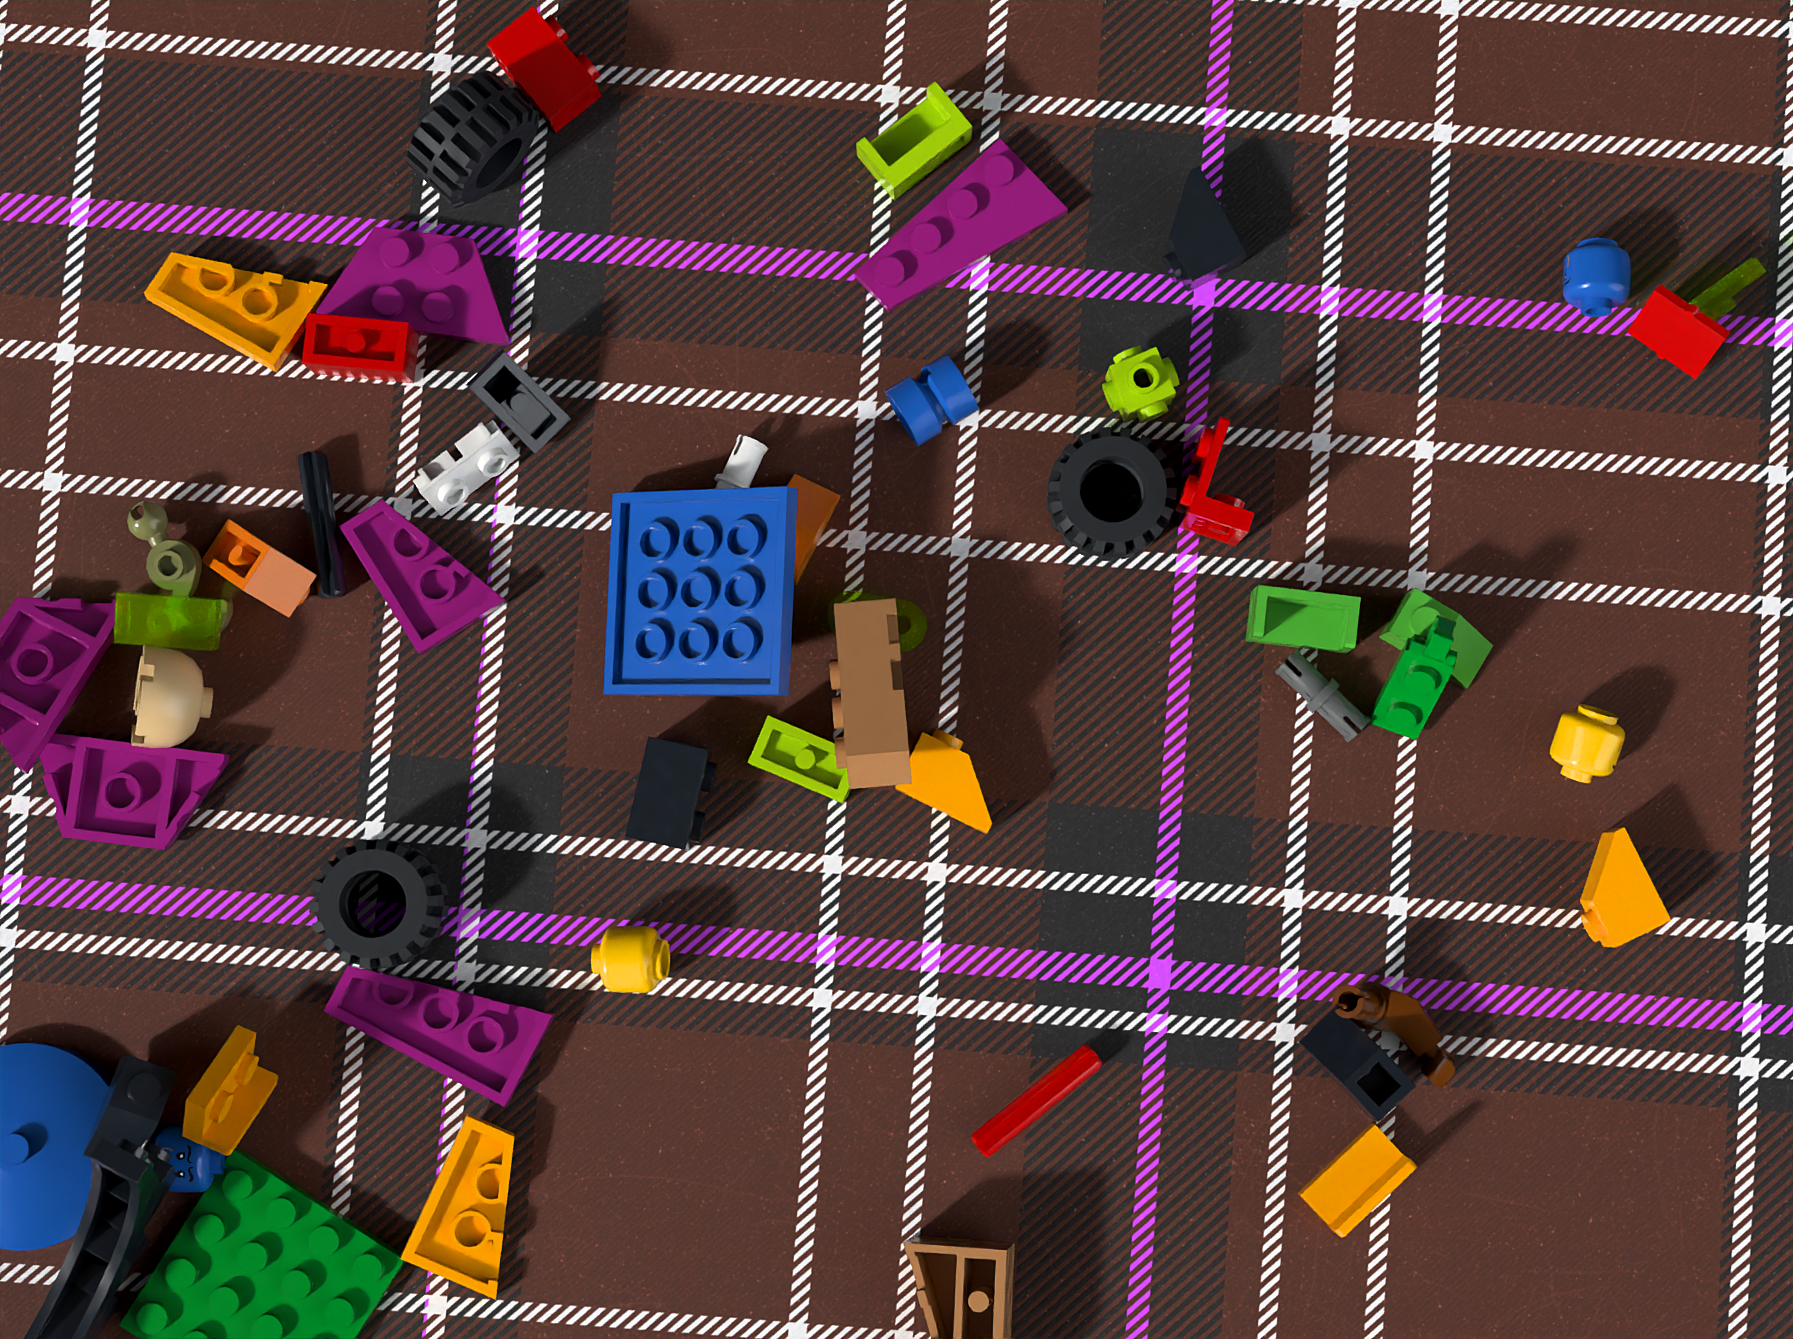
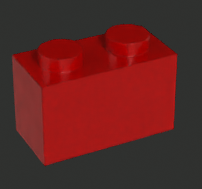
[486,6,602,133]

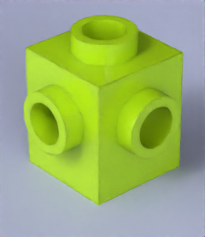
[1102,346,1179,423]

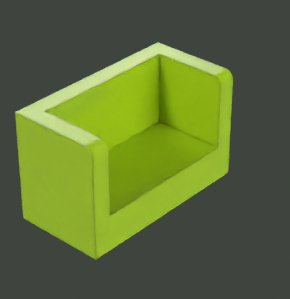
[856,81,972,201]
[748,715,851,804]

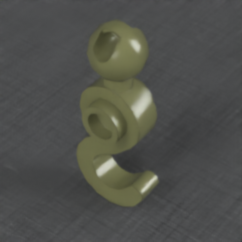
[127,501,233,639]

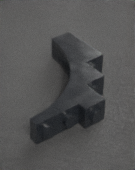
[24,1138,178,1339]

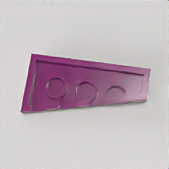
[854,138,1068,313]
[324,965,555,1107]

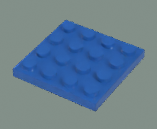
[603,486,798,696]

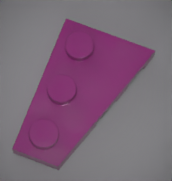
[339,500,507,656]

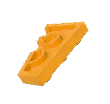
[144,252,330,373]
[401,1113,514,1300]

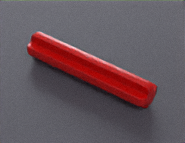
[971,1044,1102,1157]

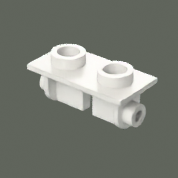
[413,420,521,516]

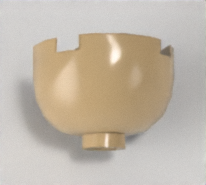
[131,645,213,748]

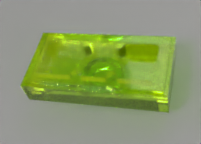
[1689,258,1767,321]
[114,591,222,651]

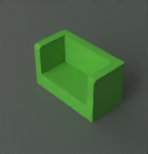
[1245,585,1361,653]

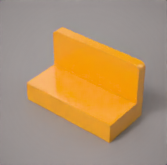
[1298,1123,1418,1238]

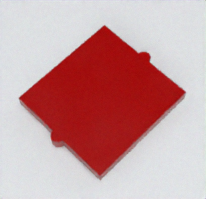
[1627,284,1731,379]

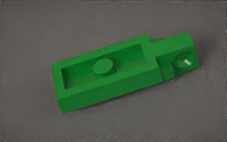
[1369,615,1458,740]

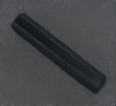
[298,451,346,599]

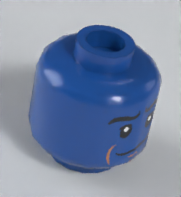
[1563,238,1631,317]
[149,1125,226,1192]

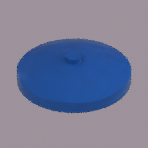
[0,1042,111,1251]

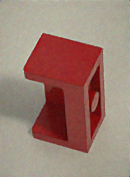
[302,313,419,384]

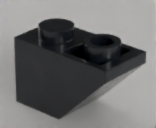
[1298,1006,1417,1122]

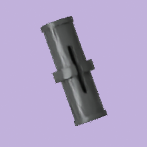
[1274,649,1371,743]

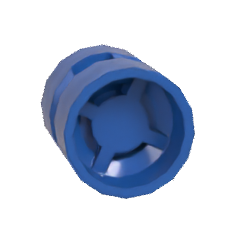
[885,354,979,447]

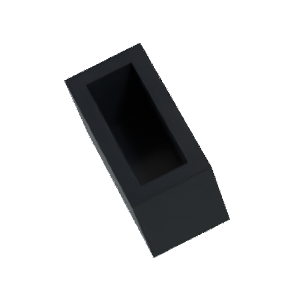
[625,736,718,851]

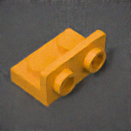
[182,1025,278,1156]

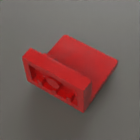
[1174,416,1255,547]

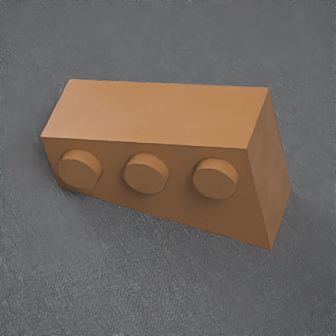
[829,598,912,789]
[903,1235,1015,1339]

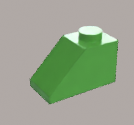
[1379,588,1493,689]

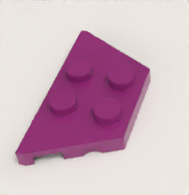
[316,227,509,346]
[0,597,133,774]
[40,733,230,850]

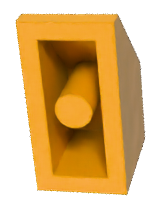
[895,729,992,834]
[1580,827,1671,948]

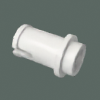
[714,435,768,489]

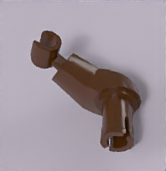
[1332,981,1456,1088]

